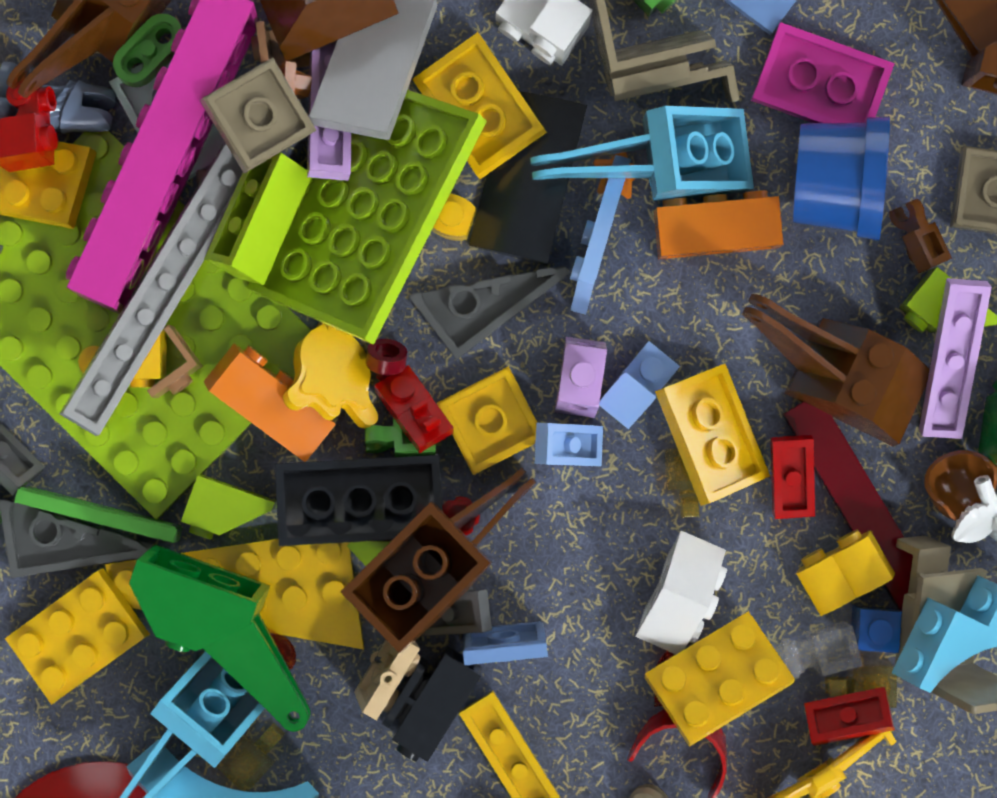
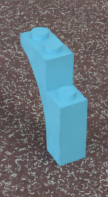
[892,575,997,693]
[127,739,319,798]

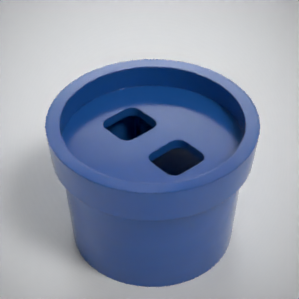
[793,116,890,241]

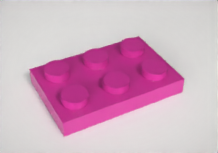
[751,22,895,123]

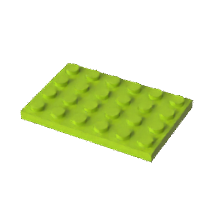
[246,90,487,345]

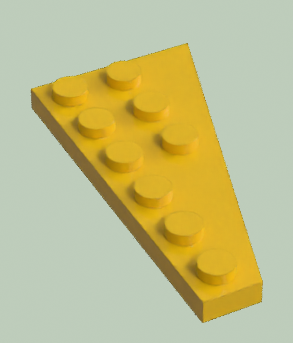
[105,539,365,650]

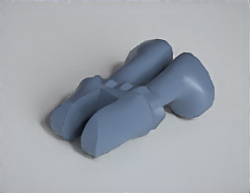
[0,61,116,135]

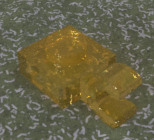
[664,449,699,518]
[825,665,897,708]
[216,722,285,792]

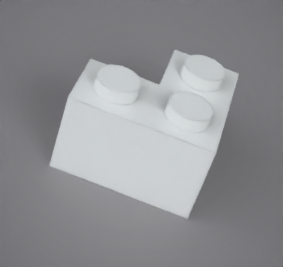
[496,0,593,66]
[635,531,727,654]

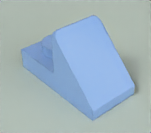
[599,341,680,429]
[535,423,603,466]

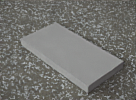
[309,0,438,140]

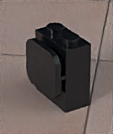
[382,646,482,762]

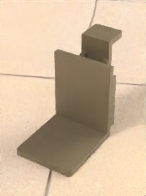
[588,0,740,103]
[894,536,997,714]

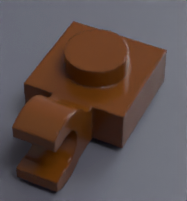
[889,199,952,273]

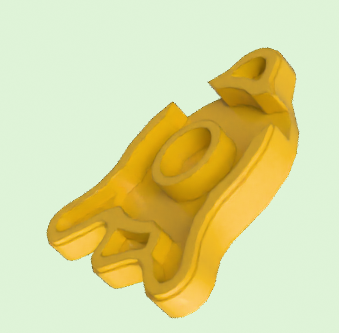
[283,322,378,429]

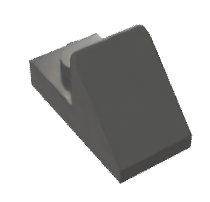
[421,588,492,636]

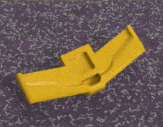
[767,731,896,798]

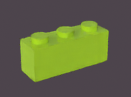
[204,152,311,285]

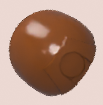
[924,450,997,521]

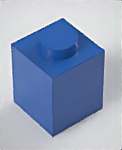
[850,605,902,653]

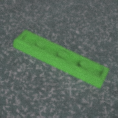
[14,486,183,543]

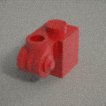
[0,85,58,172]

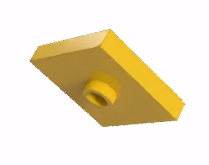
[437,366,538,475]

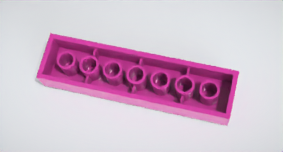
[66,0,259,314]

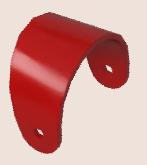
[627,709,727,798]

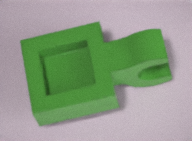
[365,418,436,457]

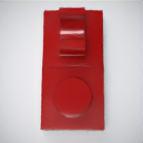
[374,365,454,454]
[770,435,815,519]
[804,686,895,746]

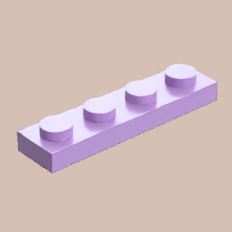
[307,40,351,181]
[919,278,992,439]

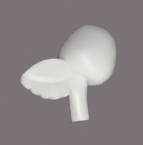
[951,475,997,543]

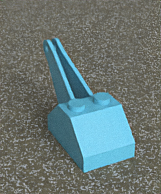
[530,106,754,201]
[119,651,265,798]

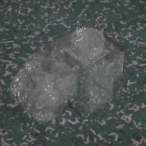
[774,621,863,679]

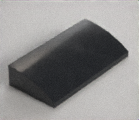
[469,91,587,266]
[275,455,443,546]

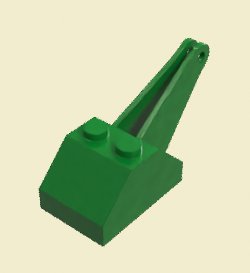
[129,544,311,732]

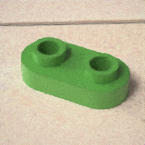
[113,14,184,87]

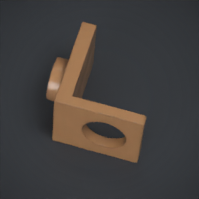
[251,21,310,68]
[147,324,203,398]

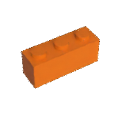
[654,190,784,260]
[203,343,336,462]

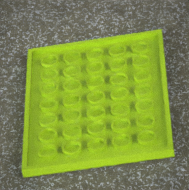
[0,130,311,520]

